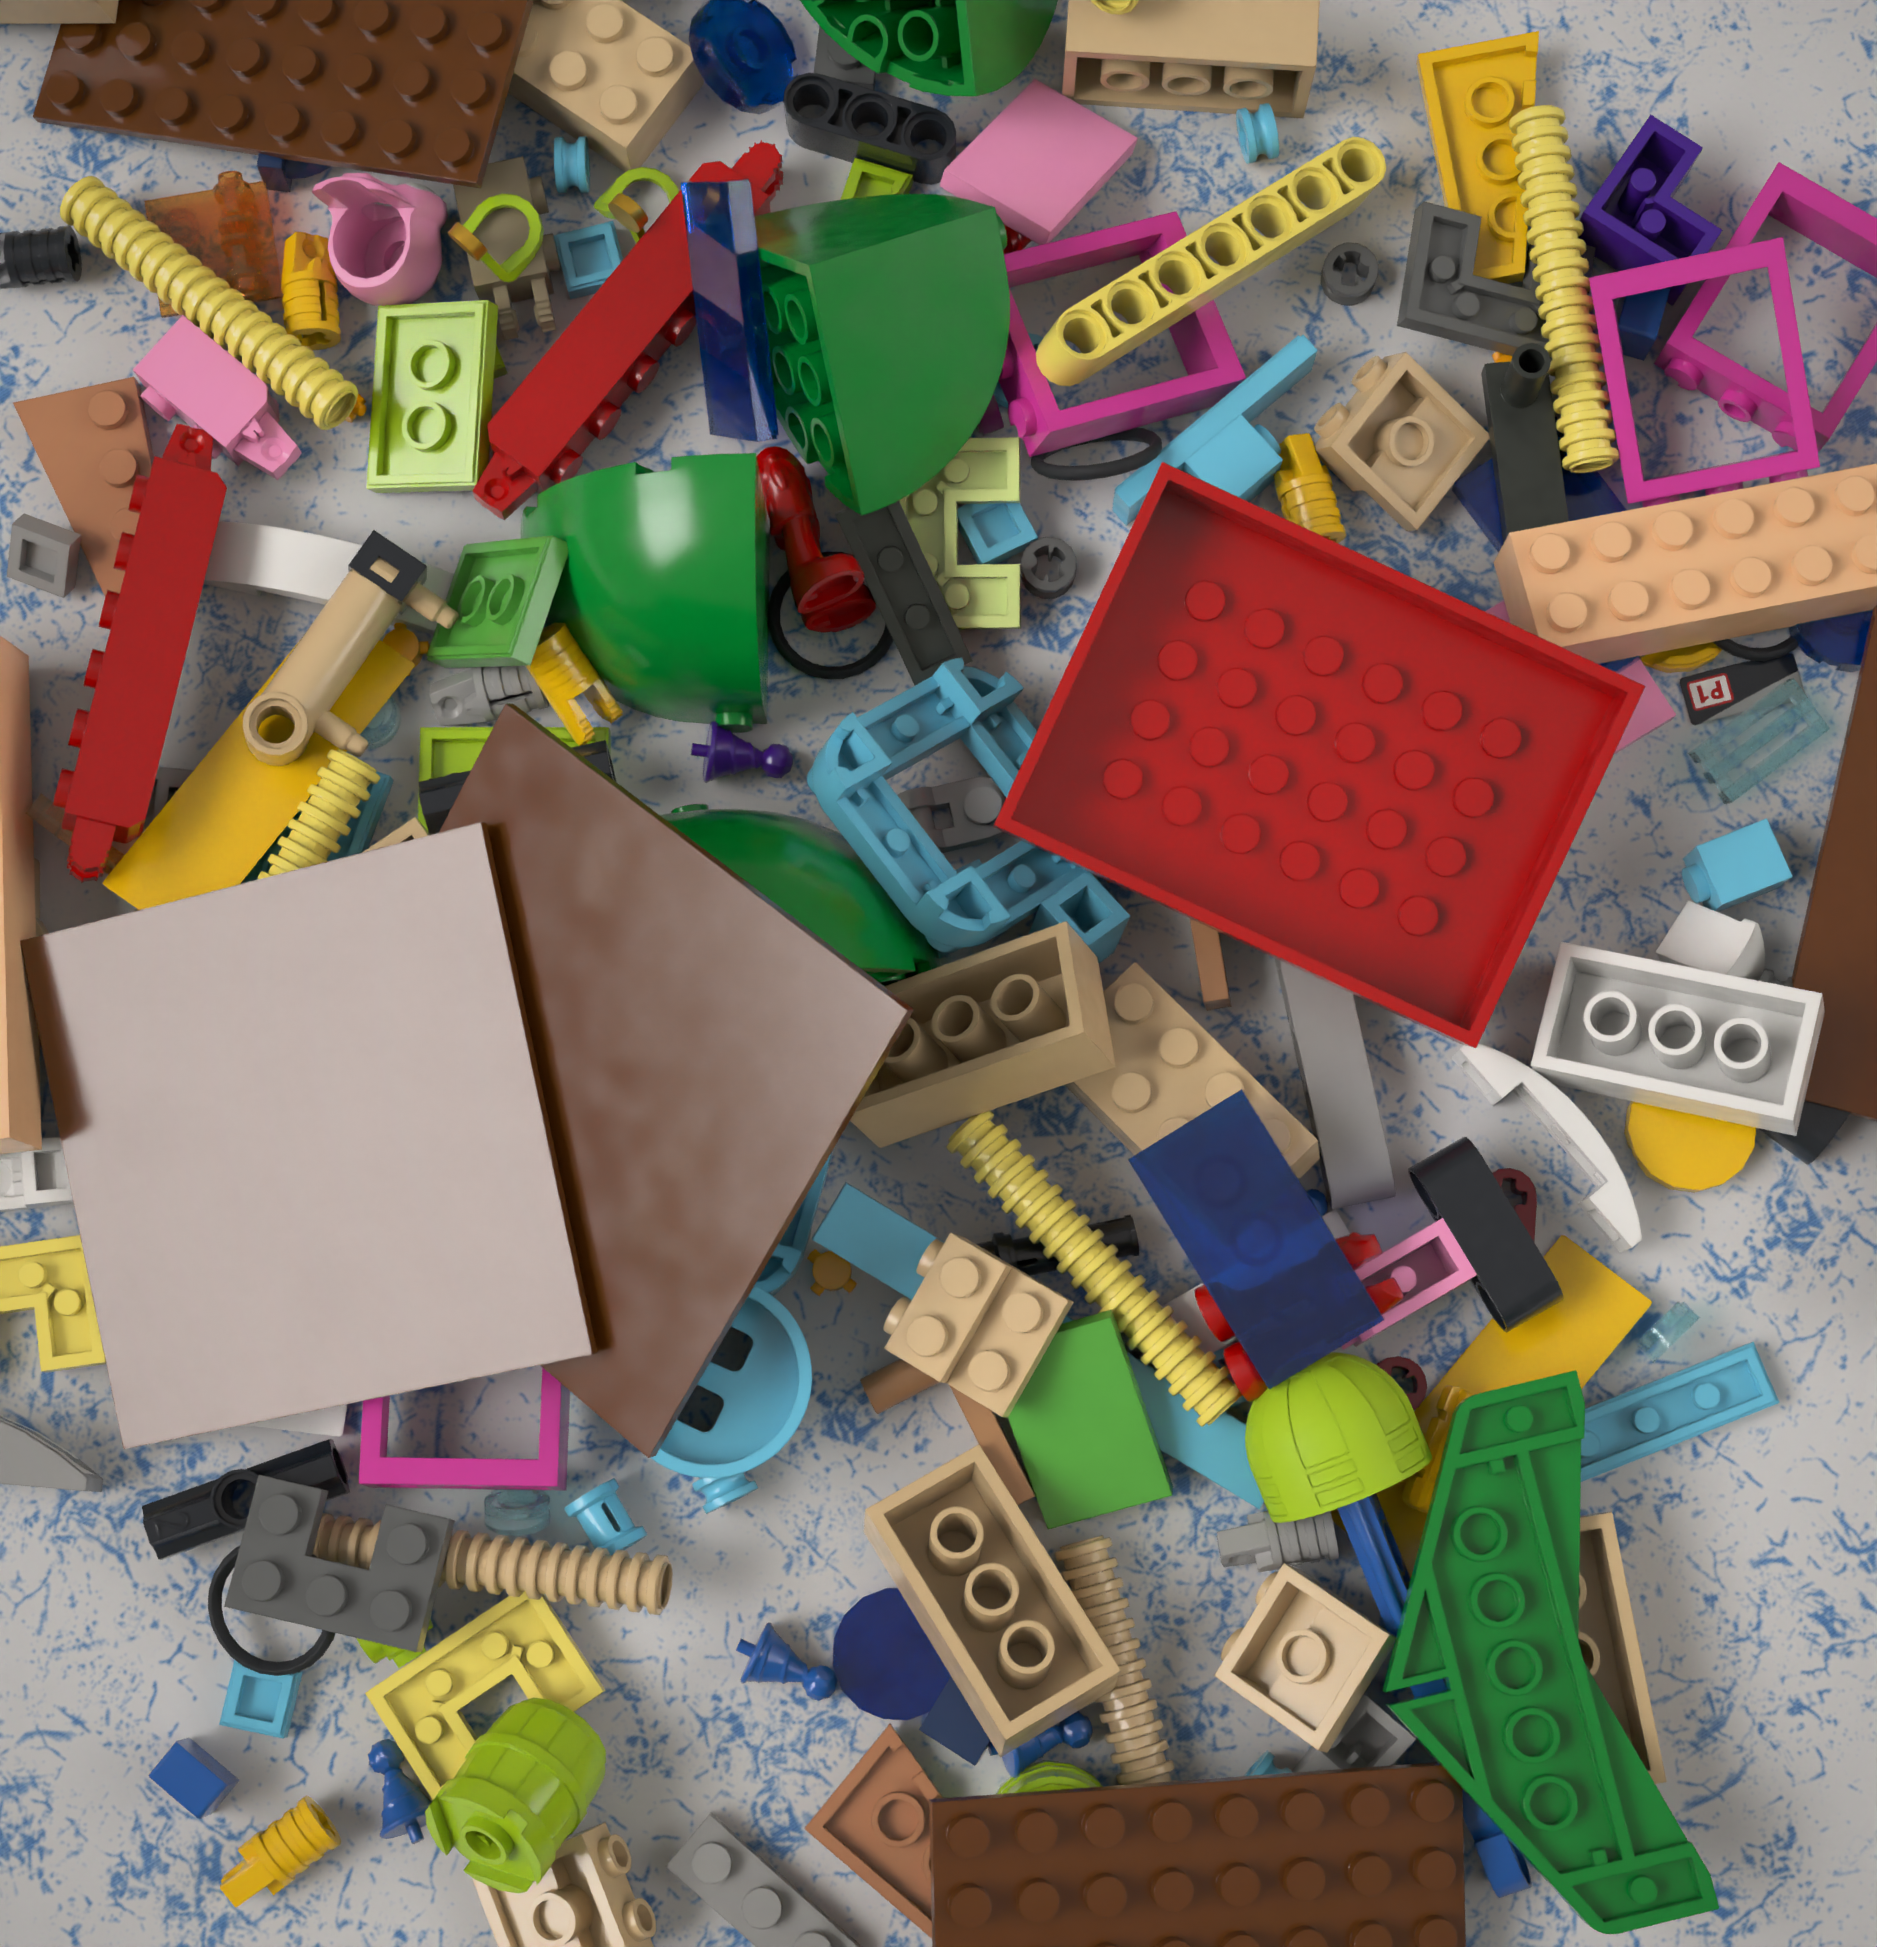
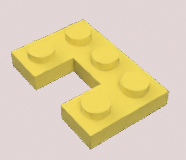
[0,1235,106,1373]
[365,1591,606,1800]

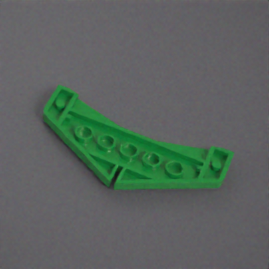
[1382,1370,1719,1934]

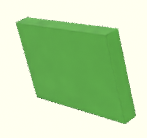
[426,535,568,668]
[1008,1309,1173,1529]

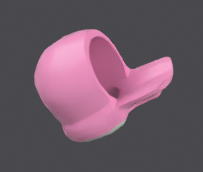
[312,173,448,307]

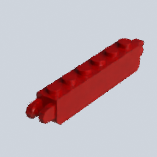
[472,140,784,520]
[53,424,227,883]

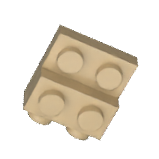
[1314,352,1489,531]
[883,1232,1074,1418]
[1214,1563,1396,1753]
[472,1822,656,1947]

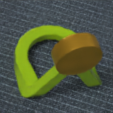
[594,167,679,243]
[448,193,544,283]

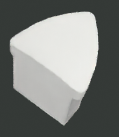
[1655,900,1765,981]

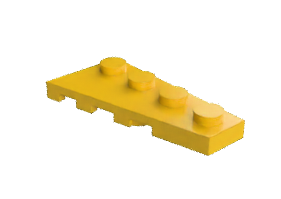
[1416,31,1539,284]

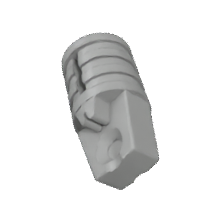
[430,666,549,726]
[1216,1511,1339,1572]

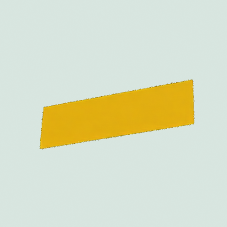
[103,639,415,910]
[1331,1235,1652,1577]

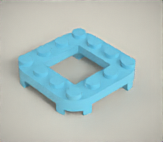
[807,658,1091,952]

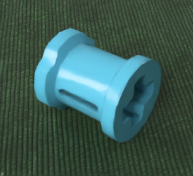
[564,1478,648,1556]

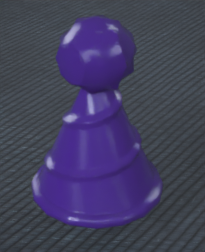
[691,721,793,783]

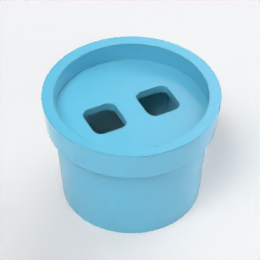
[651,1285,812,1478]

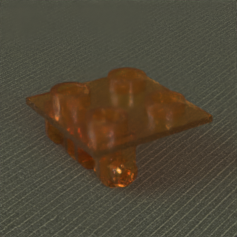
[144,171,283,318]

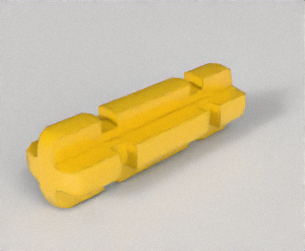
[1402,1385,1473,1513]

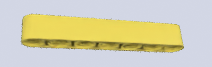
[1036,137,1386,386]

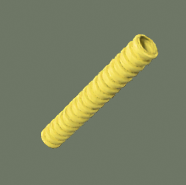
[1509,105,1620,473]
[60,176,358,430]
[257,749,381,879]
[946,1111,1242,1427]

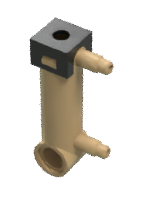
[243,530,459,766]

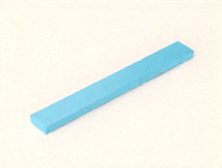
[812,1182,1264,1509]

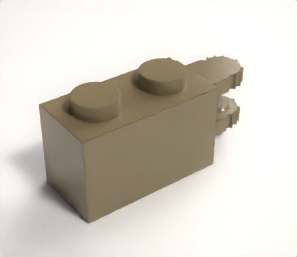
[453,156,561,341]

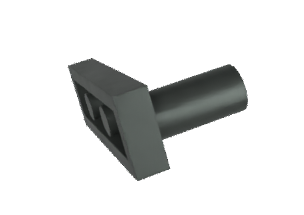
[1481,343,1569,544]
[834,501,973,686]

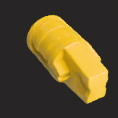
[281,232,341,350]
[1274,433,1346,543]
[220,1795,341,1908]

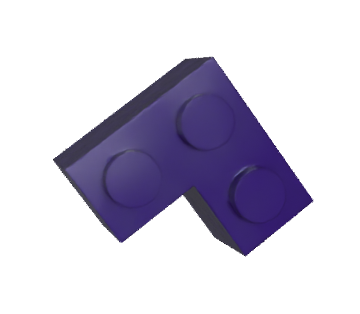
[1578,114,1723,306]

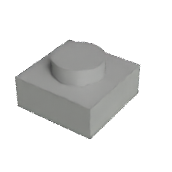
[7,513,81,598]

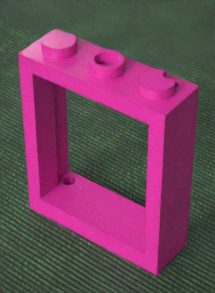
[1654,162,1877,452]
[998,211,1246,457]
[1589,237,1820,507]
[359,1367,570,1491]

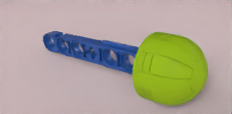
[1245,1352,1532,1898]

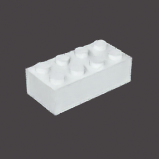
[1531,942,1825,1136]

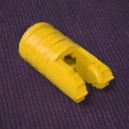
[526,623,623,746]

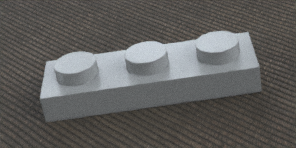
[666,1813,860,1947]

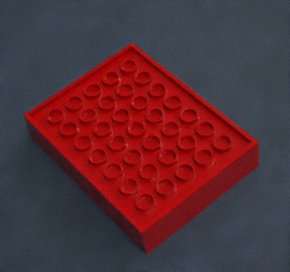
[993,462,1646,1048]

